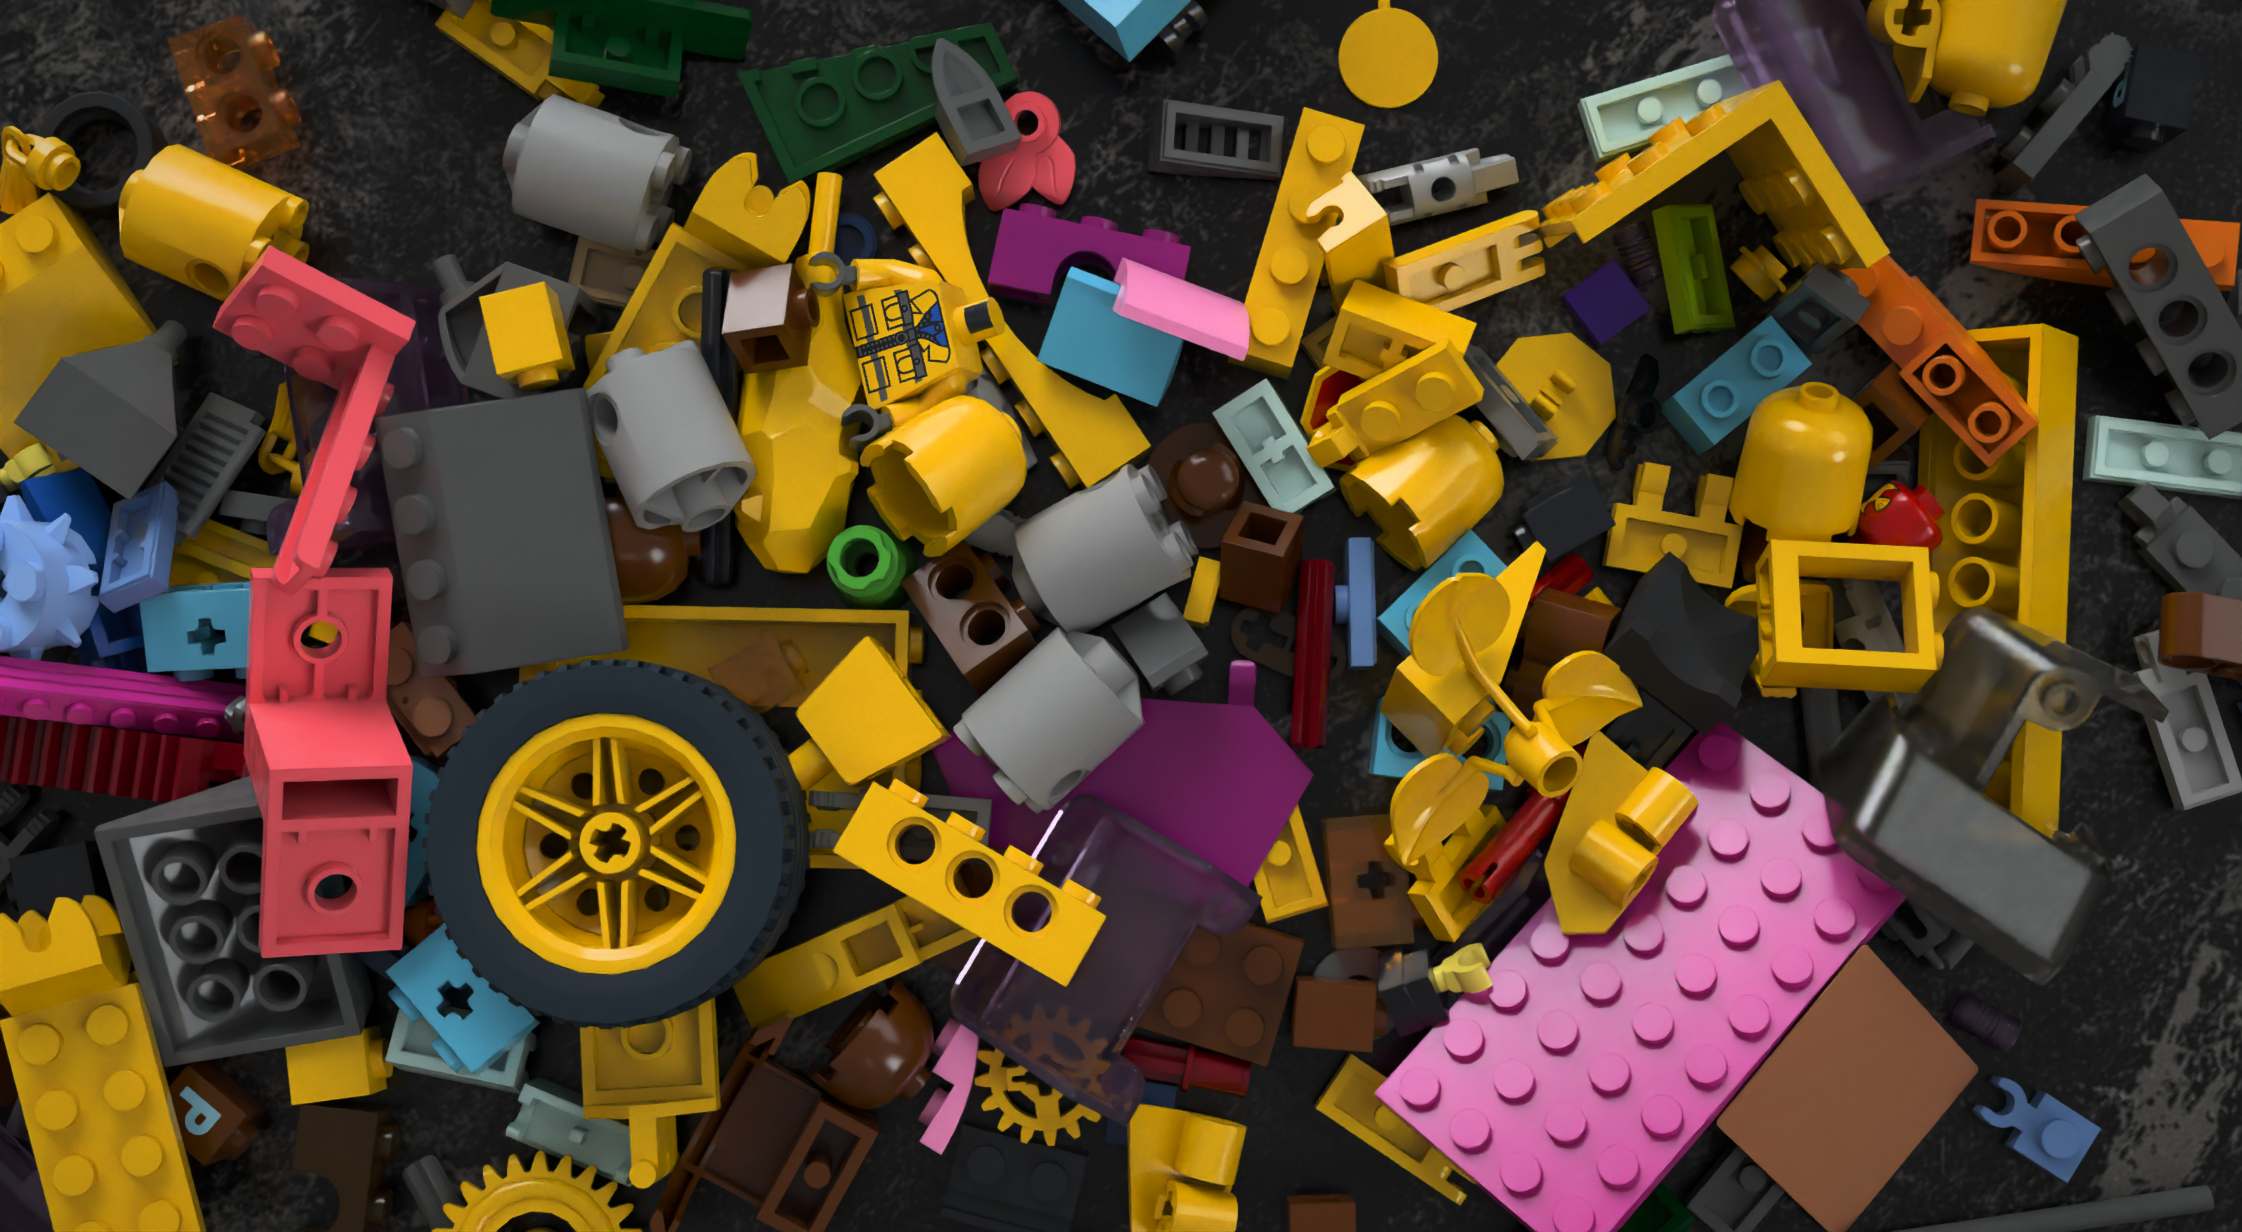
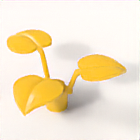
[1390,573,1643,866]

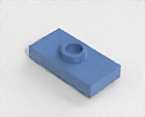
[98,481,180,613]
[1333,537,1377,670]

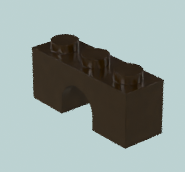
[292,1100,401,1232]

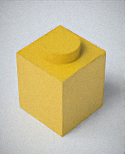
[479,281,575,391]
[285,1025,393,1105]

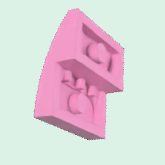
[1112,257,1250,361]

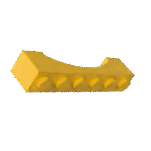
[872,132,1151,490]

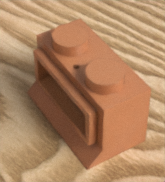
[386,621,477,767]

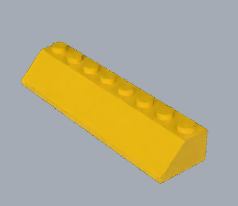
[1901,323,2079,846]

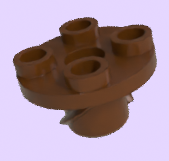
[1147,422,1267,551]

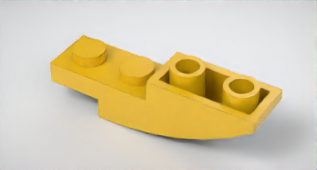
[733,872,978,1030]

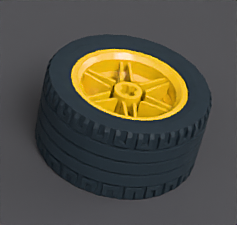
[423,659,811,1030]

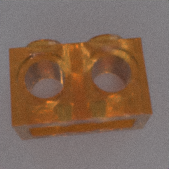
[168,14,301,170]

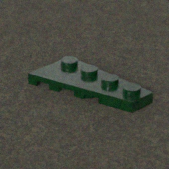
[737,22,1019,185]

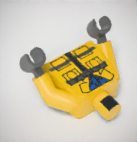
[808,251,1005,452]

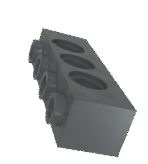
[2074,173,2242,440]

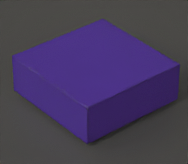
[1560,258,1652,349]

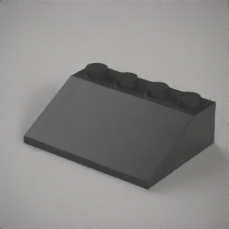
[374,387,630,679]
[94,776,374,1067]

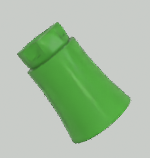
[827,525,918,610]

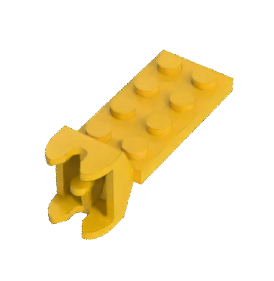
[583,152,811,478]
[0,895,207,1232]

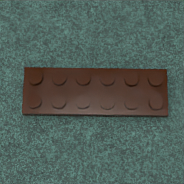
[924,843,1305,1067]

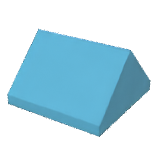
[1037,266,1185,407]

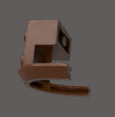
[650,1009,879,1232]

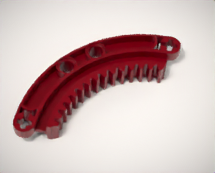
[0,715,250,803]

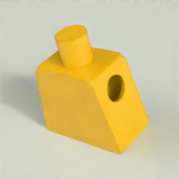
[788,636,952,790]

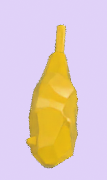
[734,172,865,573]

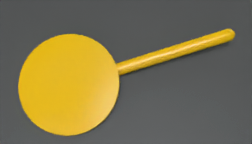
[1338,0,1438,109]

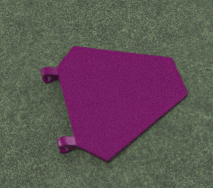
[932,660,1314,1019]

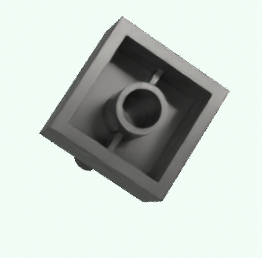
[431,254,604,401]
[13,320,187,500]

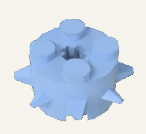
[0,495,99,660]

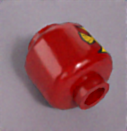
[1844,480,1945,553]

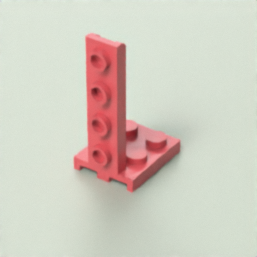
[212,245,416,596]

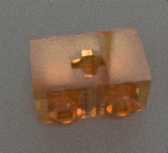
[1321,814,1424,949]

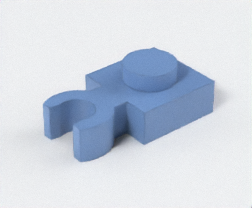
[1972,1076,2101,1183]

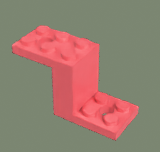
[244,568,413,958]

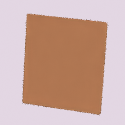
[1716,945,1979,1232]

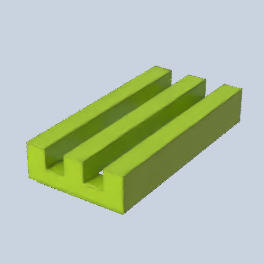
[1652,204,1735,334]

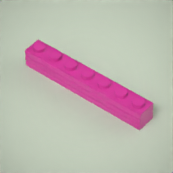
[0,656,246,742]

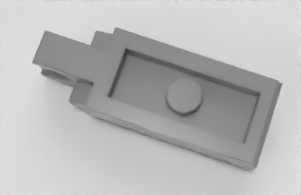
[2133,630,2242,811]

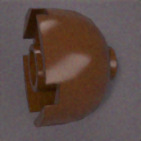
[604,477,702,604]
[807,978,934,1110]

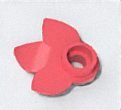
[978,91,1076,212]

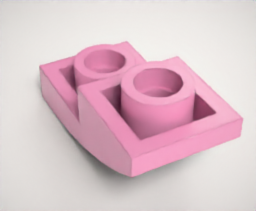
[918,1011,981,1155]

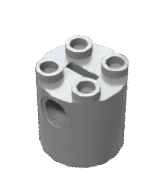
[502,94,692,257]
[586,340,757,532]
[1012,464,1199,633]
[953,627,1146,814]

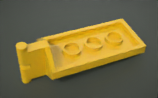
[579,831,721,1189]

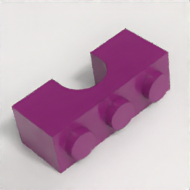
[988,203,1191,307]

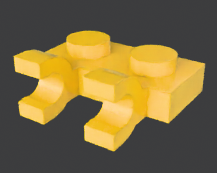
[1602,462,1743,589]
[1383,804,1506,942]

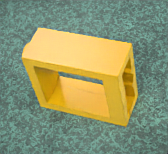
[1755,539,1944,693]

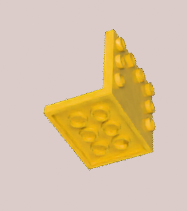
[1535,80,1891,272]

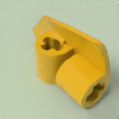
[1866,0,1941,103]
[1544,731,1699,935]
[1127,1102,1247,1232]

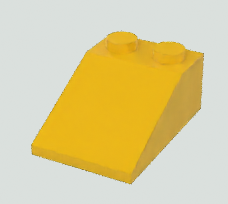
[1379,541,1546,759]

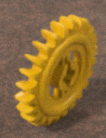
[431,1150,643,1232]

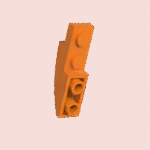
[1969,199,2241,291]
[1839,255,2040,467]

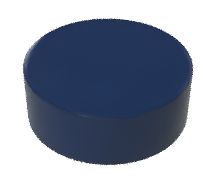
[834,213,879,266]

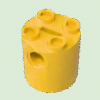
[119,144,309,302]

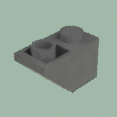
[1111,592,1209,697]

